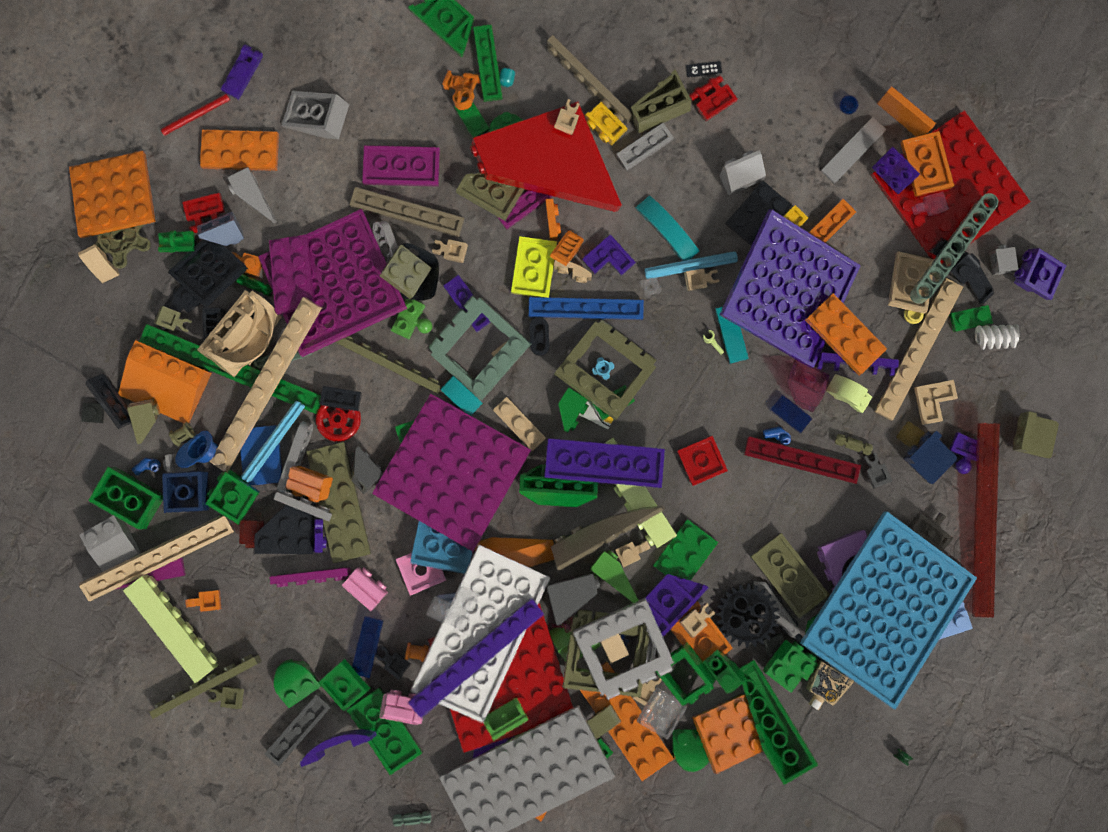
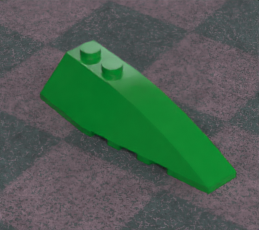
[740,660,818,785]

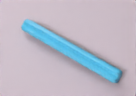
[645,251,738,279]
[241,401,305,482]

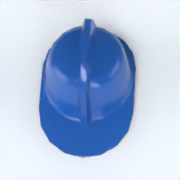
[175,431,218,468]

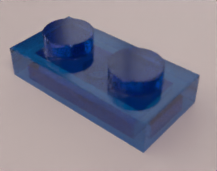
[770,395,813,434]

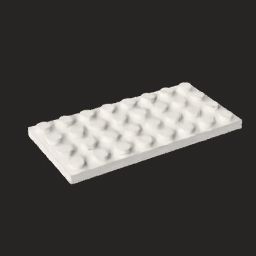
[411,545,550,723]

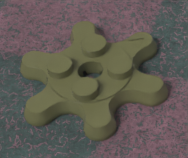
[90,224,151,269]

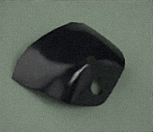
[399,243,439,301]

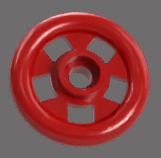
[315,405,361,442]

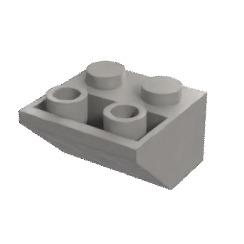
[719,150,766,196]

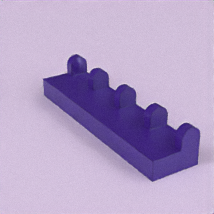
[817,352,899,376]

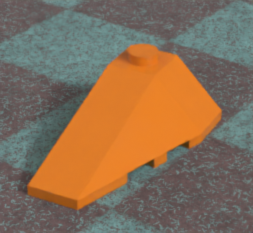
[475,537,555,567]

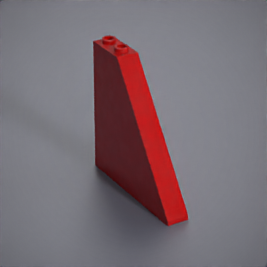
[470,102,622,212]

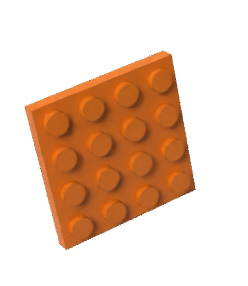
[69,151,156,238]

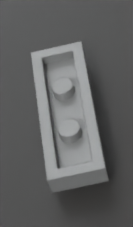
[616,123,674,171]
[274,490,332,522]

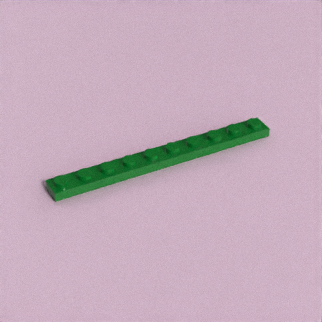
[139,324,321,414]

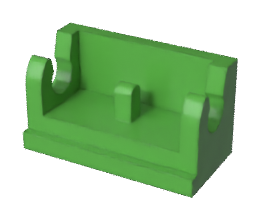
[484,697,528,740]

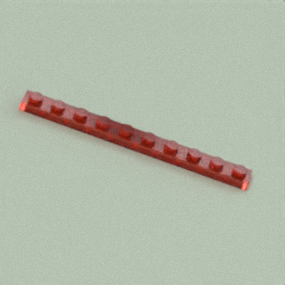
[972,423,1000,618]

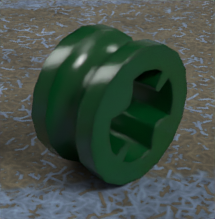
[893,748,914,766]

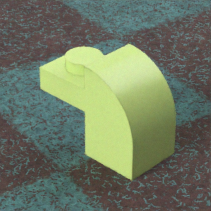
[826,374,872,413]

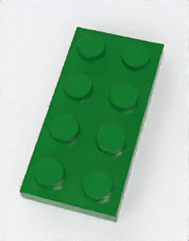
[347,687,423,775]

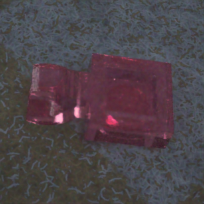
[912,192,949,217]

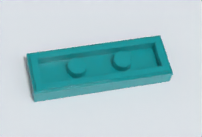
[715,307,749,364]

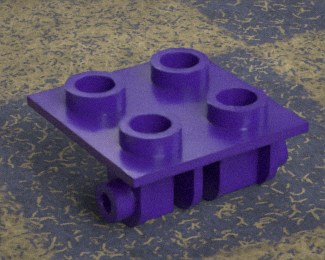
[872,147,920,194]

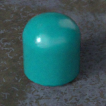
[500,68,516,87]

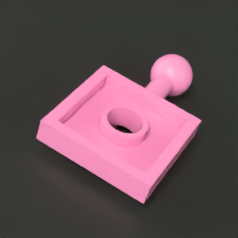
[395,553,446,596]

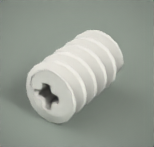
[975,324,1020,350]

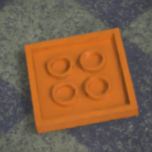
[692,694,763,774]

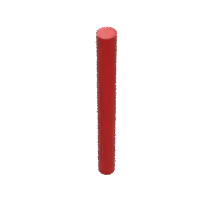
[160,93,230,136]

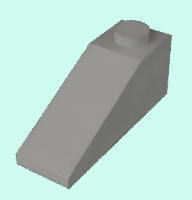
[228,167,277,223]

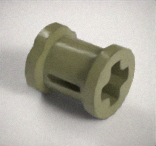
[169,422,195,447]

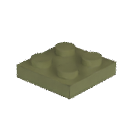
[379,245,431,299]

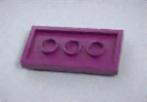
[362,145,440,187]
[269,235,315,315]

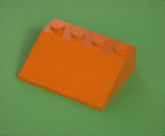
[118,340,212,424]

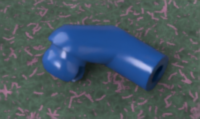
[763,427,791,445]
[132,457,161,476]

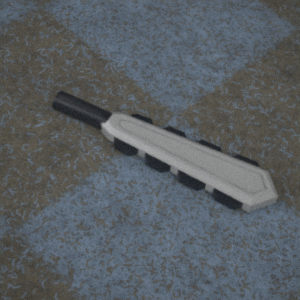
[752,581,811,653]

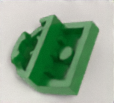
[274,659,321,708]
[672,729,709,772]

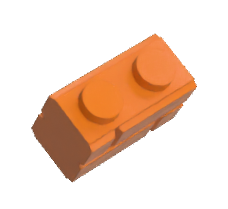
[285,466,333,503]

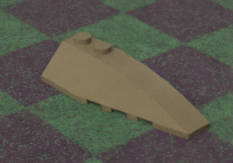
[551,505,665,570]

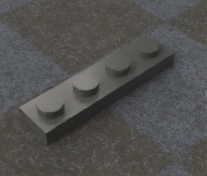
[265,693,332,767]

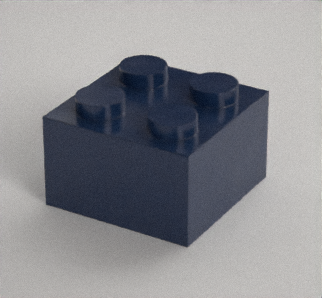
[162,472,209,513]

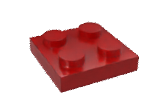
[677,436,728,486]

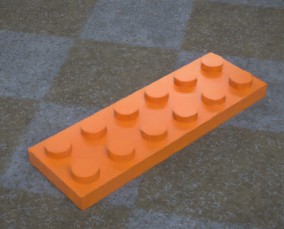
[580,661,674,781]

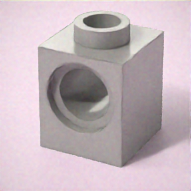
[989,245,1018,275]

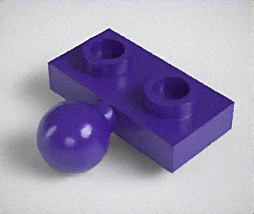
[949,433,994,474]

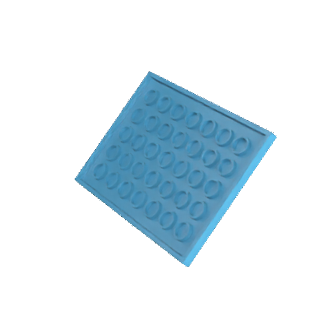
[800,511,977,710]

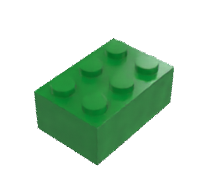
[88,467,163,530]

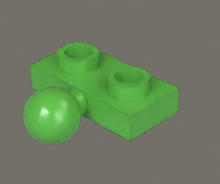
[391,299,432,340]

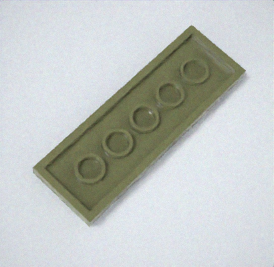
[306,442,372,563]

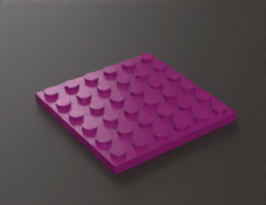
[258,209,407,357]
[372,394,531,551]

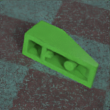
[590,550,638,603]

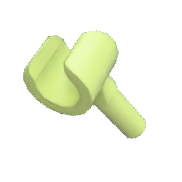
[703,330,724,354]

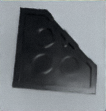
[253,496,315,554]

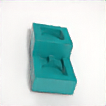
[440,376,483,416]

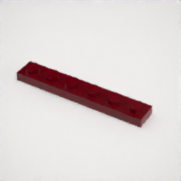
[743,437,861,484]

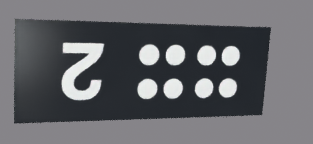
[686,61,723,78]

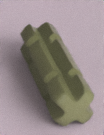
[835,434,873,455]

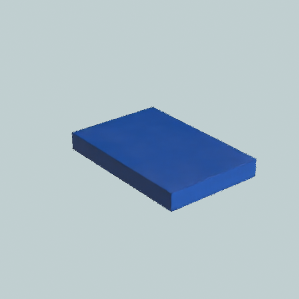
[241,425,282,486]

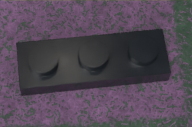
[85,373,131,429]

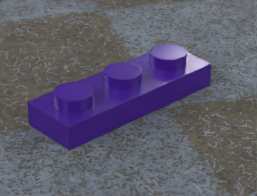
[444,275,491,332]

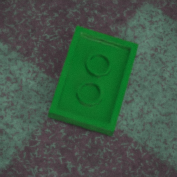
[653,519,718,581]

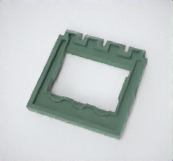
[428,295,532,401]

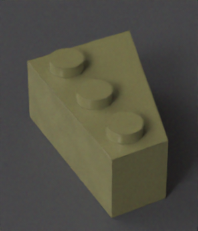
[631,69,691,133]

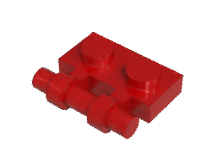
[689,75,738,122]
[182,193,225,233]

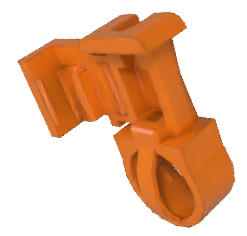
[442,70,480,110]

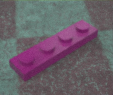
[269,567,351,587]

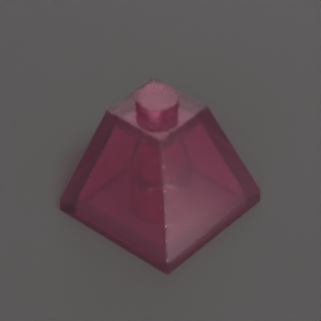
[787,359,830,413]

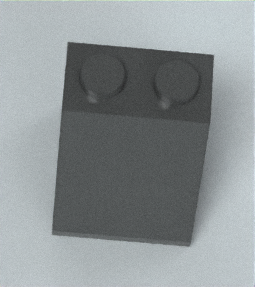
[547,572,600,625]

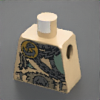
[806,659,854,710]

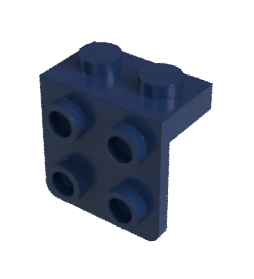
[903,430,957,484]

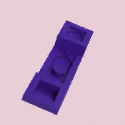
[300,729,377,767]

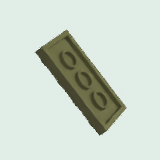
[750,533,829,618]

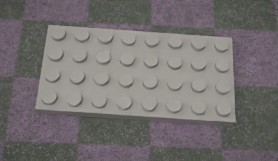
[439,705,615,832]

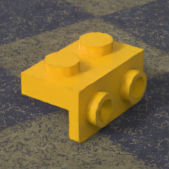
[585,102,628,146]

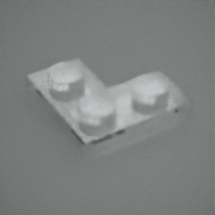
[426,586,480,631]

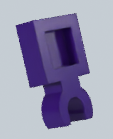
[313,519,326,553]

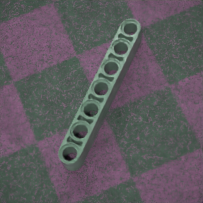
[910,193,998,304]

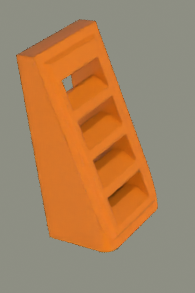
[550,230,584,266]

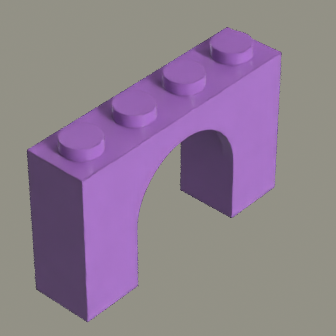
[817,530,867,592]

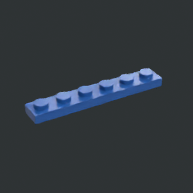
[529,297,644,320]

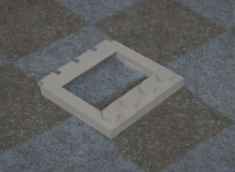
[573,598,674,700]

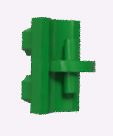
[158,230,195,253]

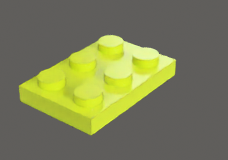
[511,236,557,298]

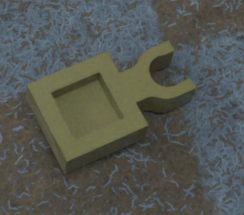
[154,306,192,333]
[208,687,244,709]

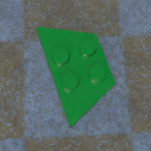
[408,0,474,58]

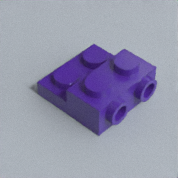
[1014,248,1066,300]

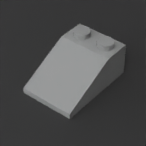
[281,91,349,139]
[79,515,141,572]

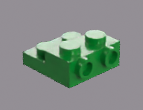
[206,470,260,525]
[762,639,818,693]

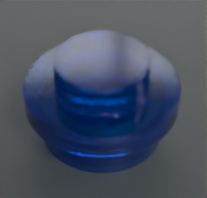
[839,95,859,115]

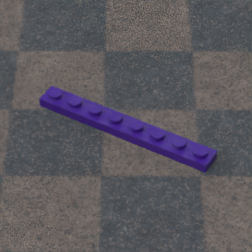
[408,598,544,718]

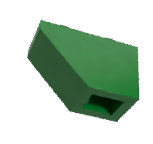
[558,387,589,433]
[703,650,748,694]

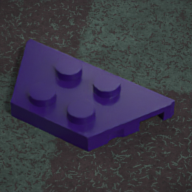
[645,574,709,637]

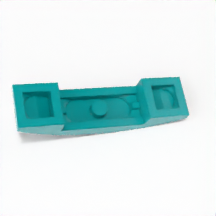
[635,195,700,261]

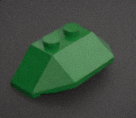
[519,464,598,507]

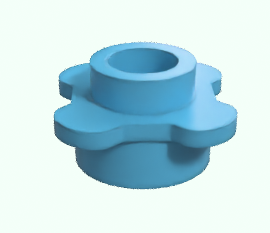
[592,357,614,380]

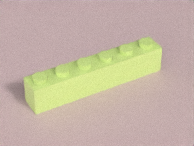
[604,438,677,548]
[123,574,218,683]

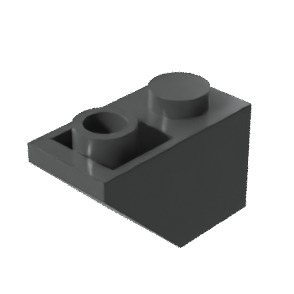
[351,446,383,494]

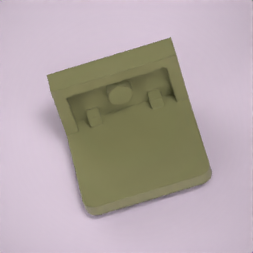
[1012,412,1059,458]

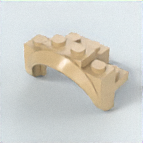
[197,290,282,377]

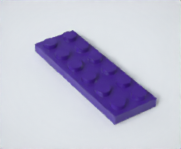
[545,439,665,488]

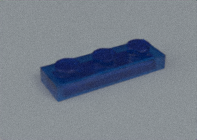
[352,616,384,678]

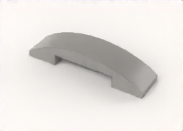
[821,117,887,184]

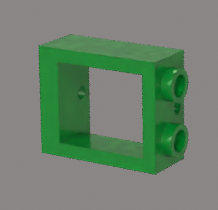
[655,642,716,706]

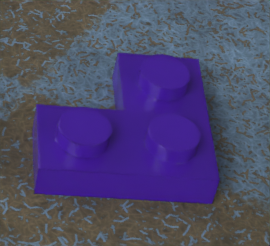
[582,234,636,276]

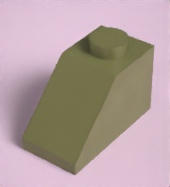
[127,399,160,444]

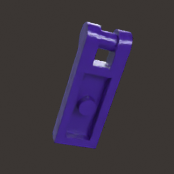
[220,44,263,100]

